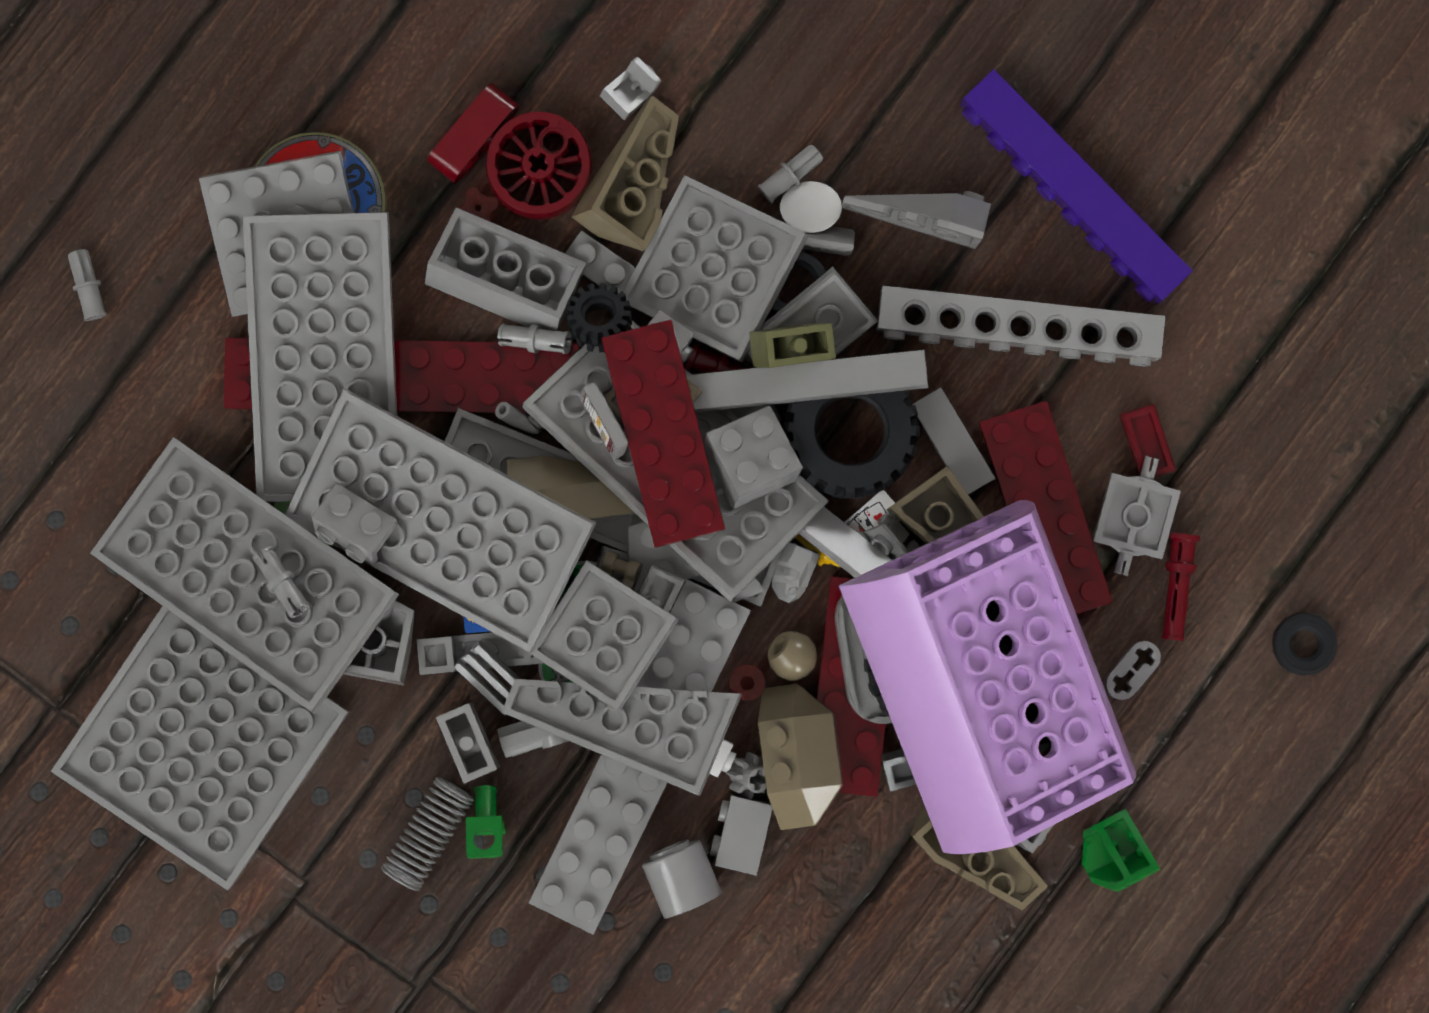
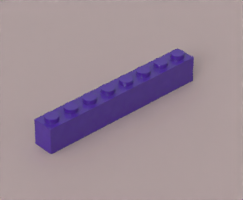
[960,69,1193,305]

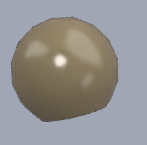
[768,631,817,681]

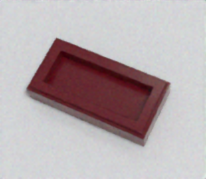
[1119,404,1176,478]

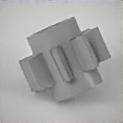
[726,752,766,799]

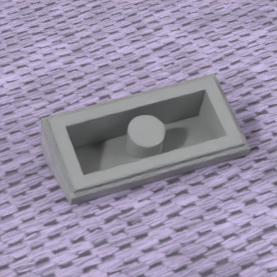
[785,222,855,256]

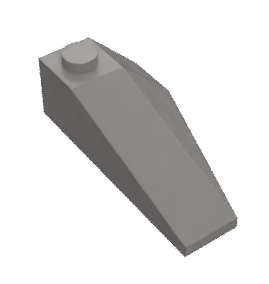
[842,191,991,249]

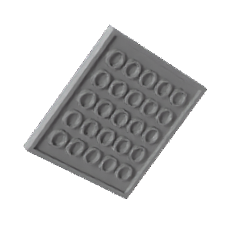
[51,606,350,891]

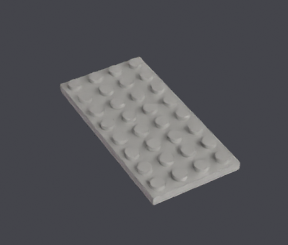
[243,212,397,502]
[522,318,828,602]
[285,390,596,652]
[90,437,399,714]

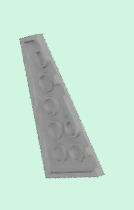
[502,679,742,796]

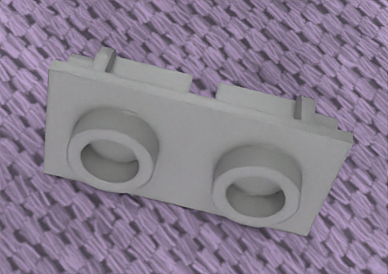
[863,513,920,560]

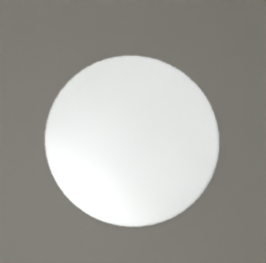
[780,181,842,233]

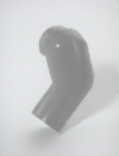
[495,402,542,435]

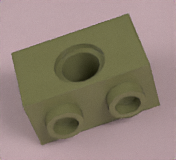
[749,323,836,368]

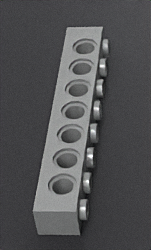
[876,286,1165,367]

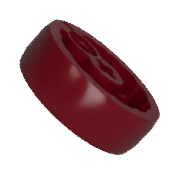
[486,112,592,220]

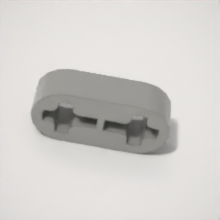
[1104,641,1161,700]

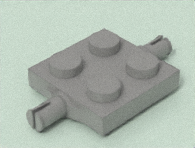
[1092,456,1181,576]

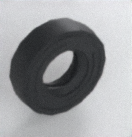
[1272,612,1337,676]

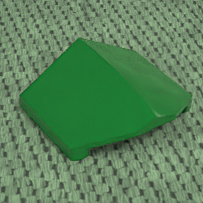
[1082,809,1160,892]

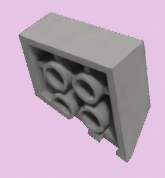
[343,600,415,686]

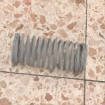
[381,777,475,891]

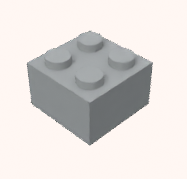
[703,405,803,509]

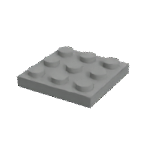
[528,561,679,712]

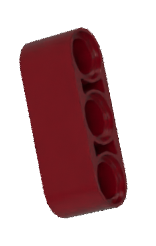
[427,83,520,184]

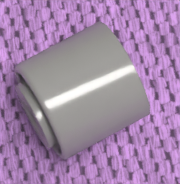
[642,839,722,919]

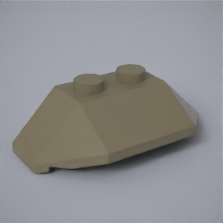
[758,683,843,830]

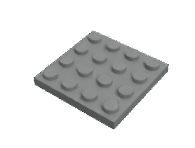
[199,151,354,317]
[623,175,809,363]

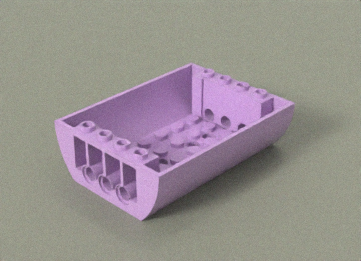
[839,500,1136,854]

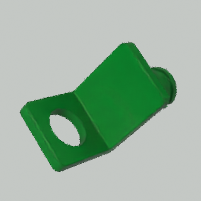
[466,785,506,859]

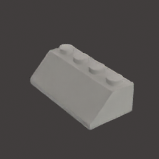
[425,208,586,331]

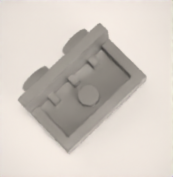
[312,483,397,566]

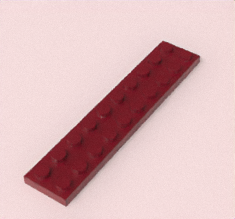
[224,338,579,414]

